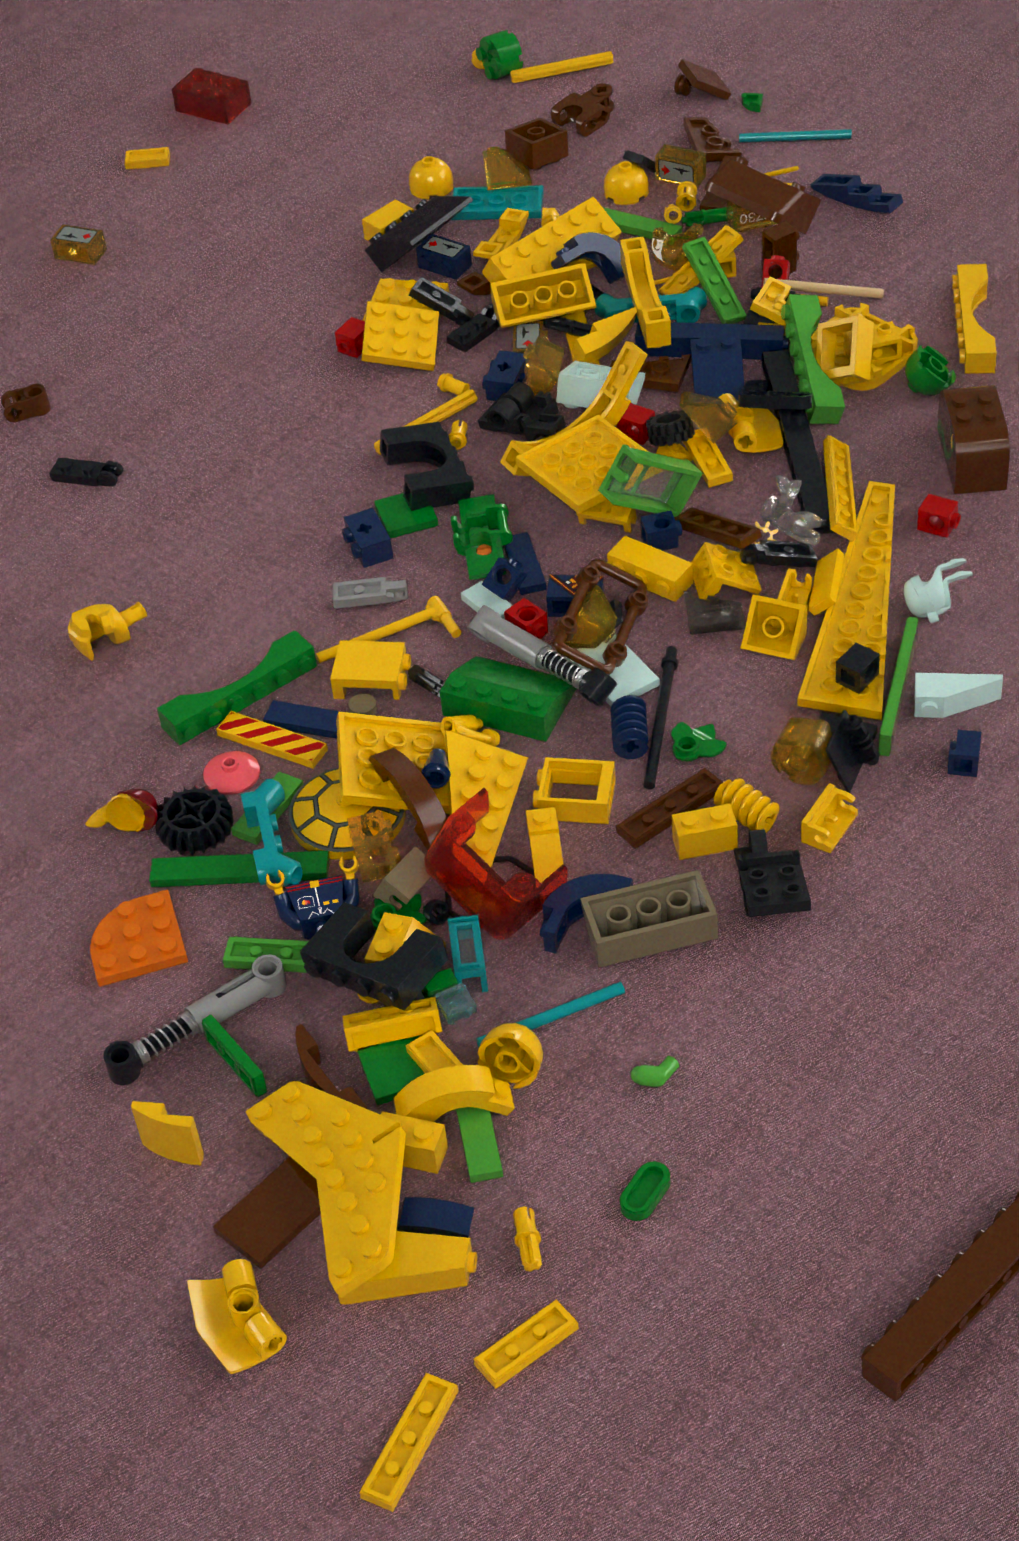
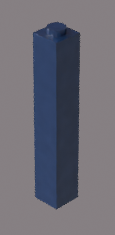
[635,321,789,360]

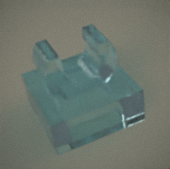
[435,983,477,1025]

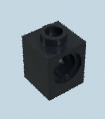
[836,643,880,694]

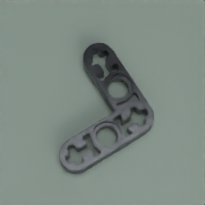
[738,380,812,410]

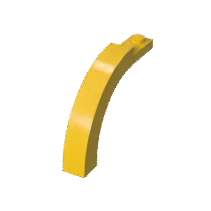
[500,341,648,476]

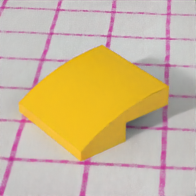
[131,1101,204,1166]

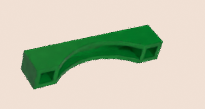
[157,630,317,746]

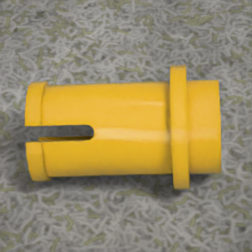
[664,204,682,224]
[437,373,470,396]
[448,420,468,450]

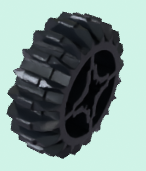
[155,784,234,856]

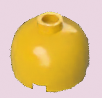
[409,156,453,199]
[603,161,649,205]
[478,1023,543,1089]

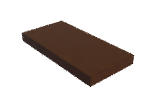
[213,1156,321,1269]

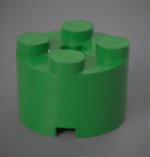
[476,29,523,80]

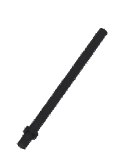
[643,646,678,789]

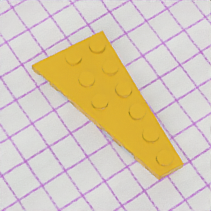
[444,730,528,892]

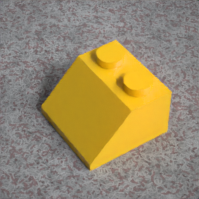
[365,912,446,993]

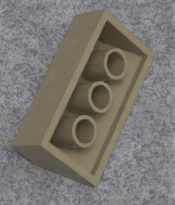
[580,870,718,968]

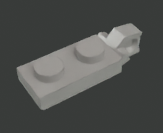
[333,577,408,609]

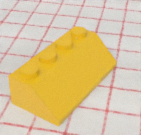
[490,263,596,328]

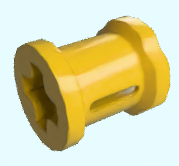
[676,181,697,211]

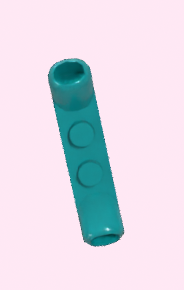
[595,286,707,323]
[240,779,303,887]

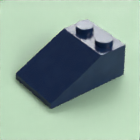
[690,336,744,409]

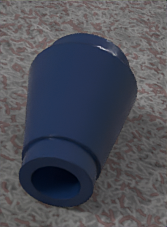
[421,748,451,788]

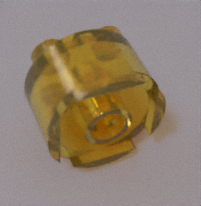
[770,717,833,785]

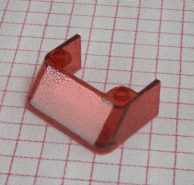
[424,788,568,940]

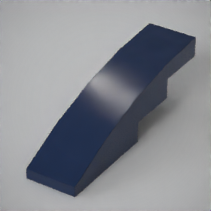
[810,174,903,214]

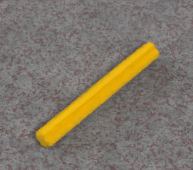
[510,51,613,83]
[374,389,478,455]

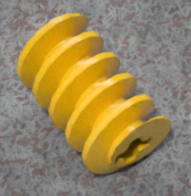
[714,778,780,833]

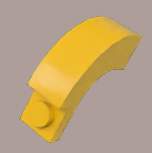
[394,1065,515,1122]

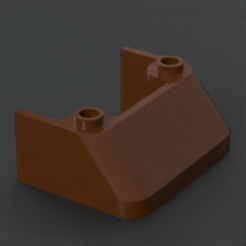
[704,156,822,234]

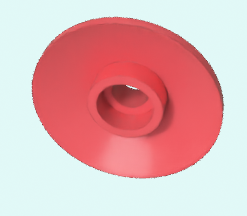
[203,751,260,795]

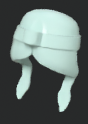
[904,558,973,624]

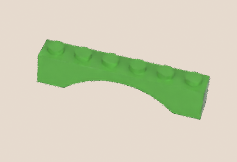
[781,294,845,424]

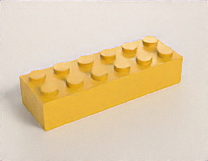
[482,196,622,283]

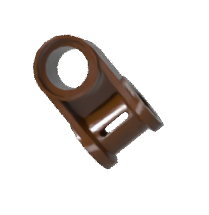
[1,383,51,423]

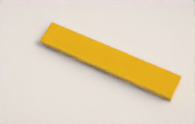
[823,435,858,542]

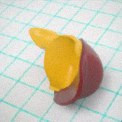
[85,789,158,832]

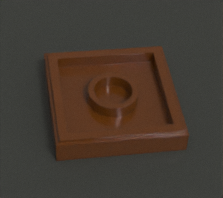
[678,59,732,100]

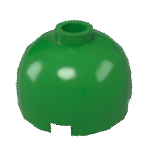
[905,345,956,396]

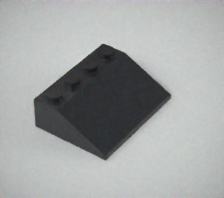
[365,196,473,273]

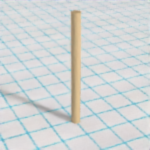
[763,278,884,299]

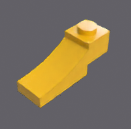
[526,807,566,901]

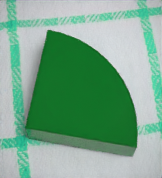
[741,93,763,112]

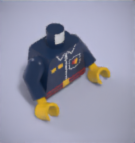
[266,856,360,940]

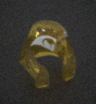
[651,223,704,272]

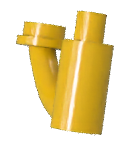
[441,715,500,747]

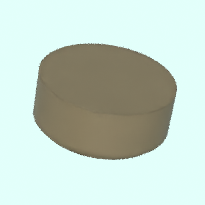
[348,693,377,715]

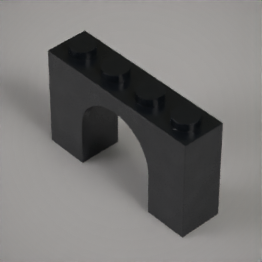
[380,422,474,511]
[300,902,448,1011]

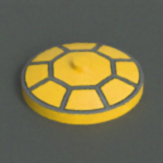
[289,767,406,860]

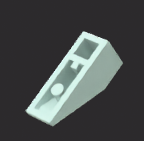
[914,673,1003,718]

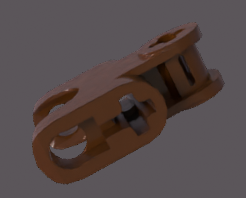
[551,83,614,137]

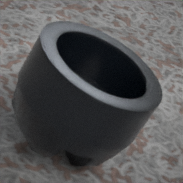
[423,899,450,925]

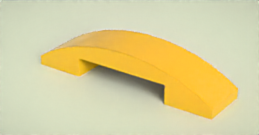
[473,208,529,259]

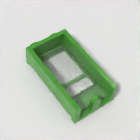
[598,445,703,517]

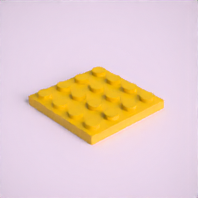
[516,415,663,514]
[336,711,449,814]

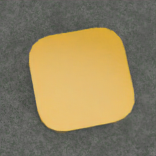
[811,303,918,391]

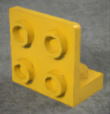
[691,542,762,603]

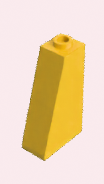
[338,1231,477,1305]

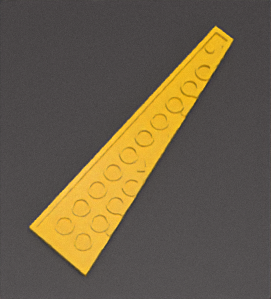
[797,481,895,720]

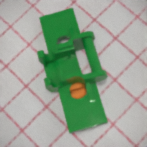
[450,494,513,580]

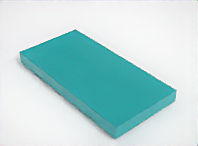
[451,185,544,220]

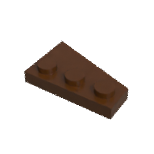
[683,117,742,162]
[610,354,691,392]

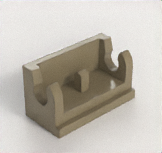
[373,846,441,911]

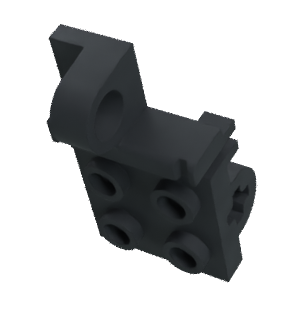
[477,382,566,441]
[734,829,811,917]

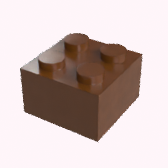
[505,117,569,169]

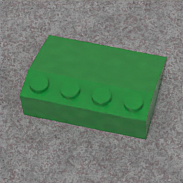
[439,656,577,742]

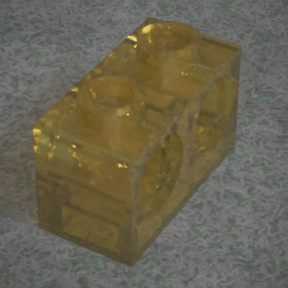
[347,810,401,883]

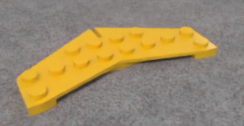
[245,1081,406,1298]

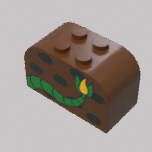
[937,385,1010,494]

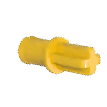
[513,1206,542,1272]

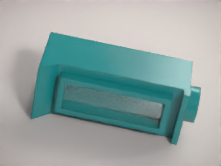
[448,915,488,995]

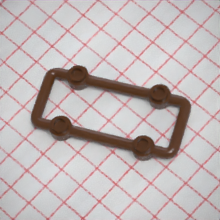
[553,559,648,675]

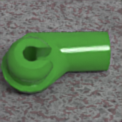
[631,1056,679,1087]

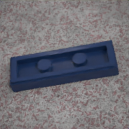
[503,532,547,595]
[263,700,341,739]

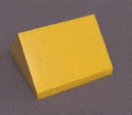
[740,594,807,660]

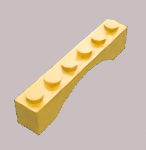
[620,236,671,348]
[952,264,997,374]

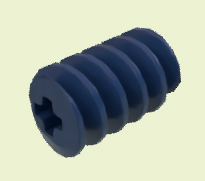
[610,695,649,759]

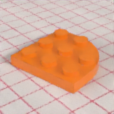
[90,889,188,987]

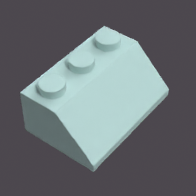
[556,361,645,408]

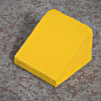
[655,443,693,471]

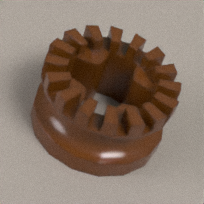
[674,74,692,96]

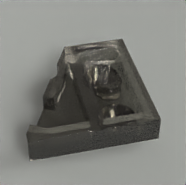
[683,591,745,635]

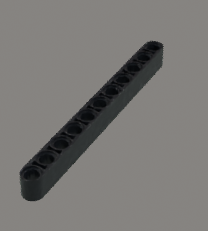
[762,349,835,536]

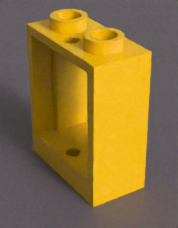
[816,313,874,386]
[533,757,616,824]

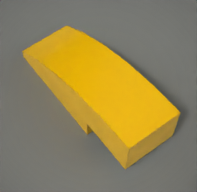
[572,307,637,363]

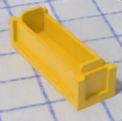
[342,997,443,1052]

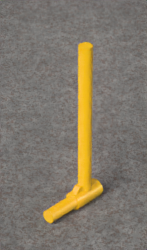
[315,596,462,663]

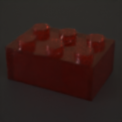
[171,68,252,125]

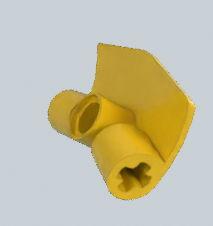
[714,393,783,453]
[187,1259,287,1374]

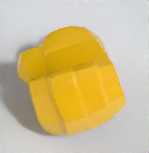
[68,602,147,661]

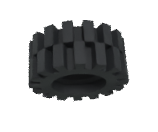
[646,410,695,446]

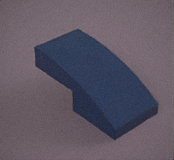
[397,1197,474,1238]

